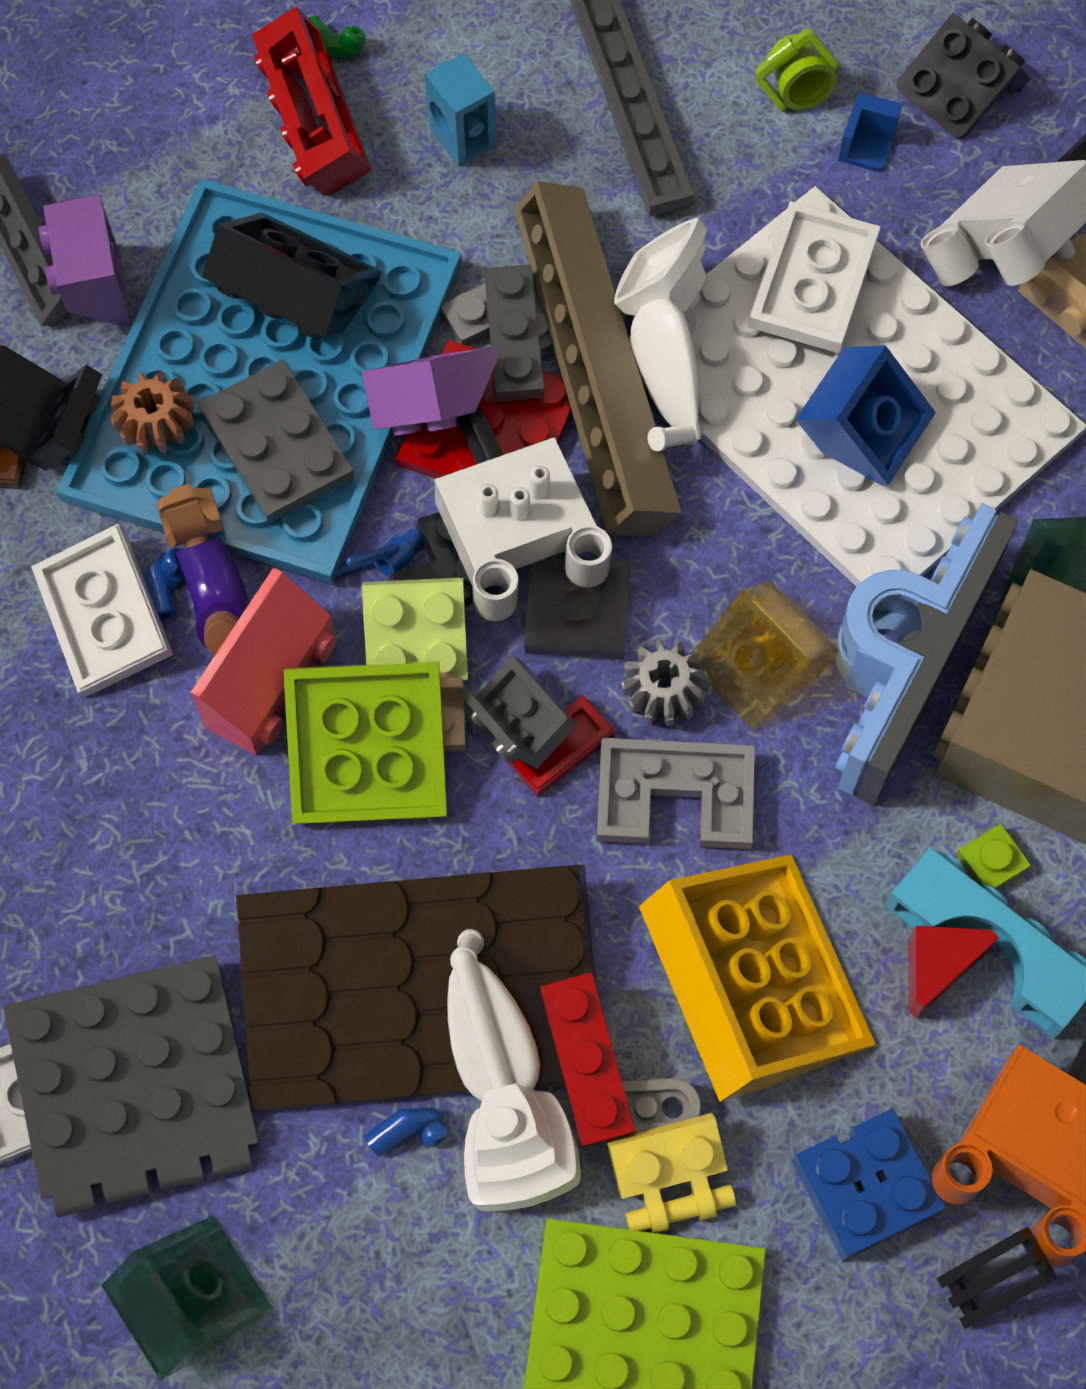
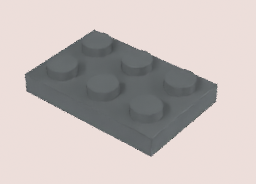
[198,359,355,524]

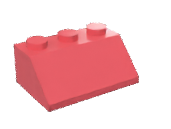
[191,567,337,756]

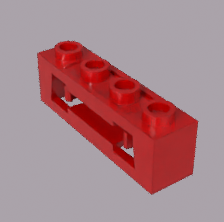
[252,7,372,196]

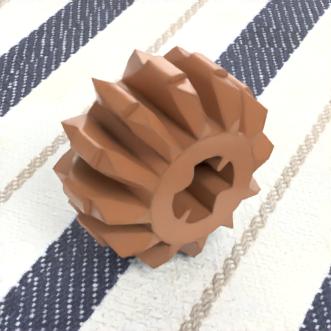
[111,370,194,456]

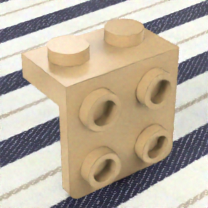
[1018,234,1086,349]

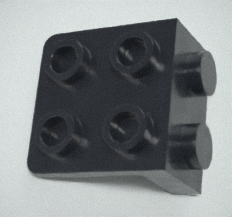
[897,12,1030,138]
[0,345,103,471]

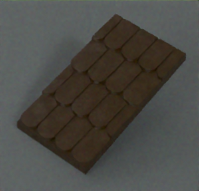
[236,865,596,1111]

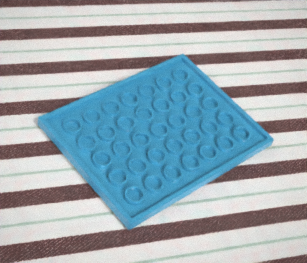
[56,178,462,584]

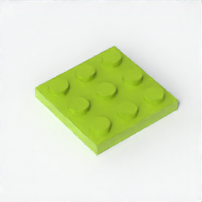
[283,661,448,824]

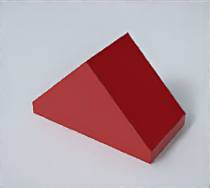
[908,926,999,1019]

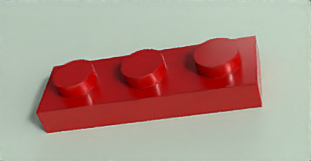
[540,972,636,1147]

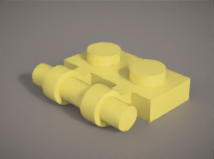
[607,1113,736,1233]

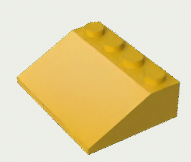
[639,854,876,1102]

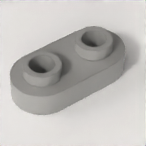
[622,1078,701,1136]

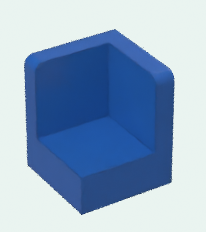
[838,92,903,172]

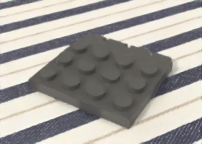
[3,955,259,1218]

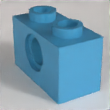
[425,53,497,166]

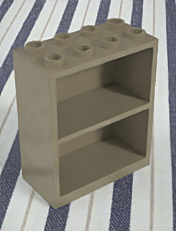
[932,569,1086,844]

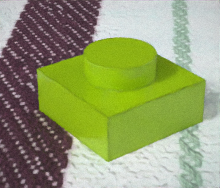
[956,823,1031,890]

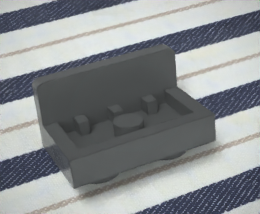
[458,656,578,769]

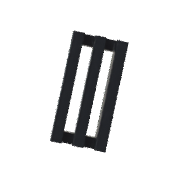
[937,1227,1058,1329]

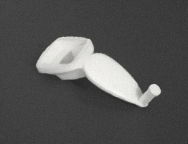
[614,218,708,451]
[447,929,581,1211]

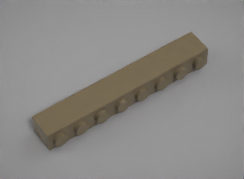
[514,181,682,537]

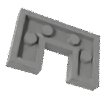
[597,738,755,849]

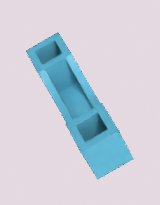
[885,847,1086,1039]

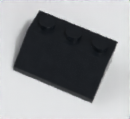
[202,212,382,339]

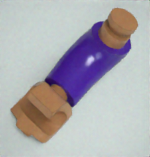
[157,484,250,655]

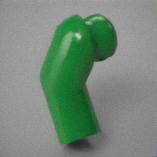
[309,15,366,59]

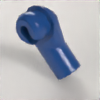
[144,548,184,621]
[365,1108,450,1156]

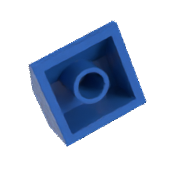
[795,345,936,486]

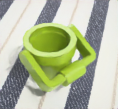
[755,28,841,112]

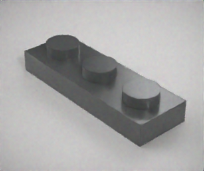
[484,264,544,402]

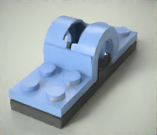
[835,503,1019,806]

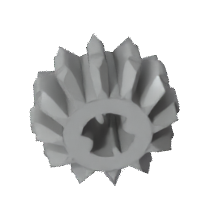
[622,638,708,727]

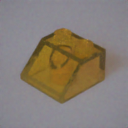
[691,581,840,730]

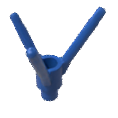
[321,529,423,582]

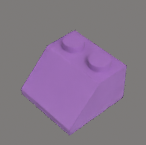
[39,194,132,326]
[362,346,499,435]

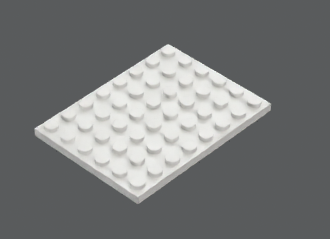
[629,186,1086,587]

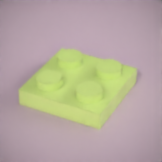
[362,578,468,680]

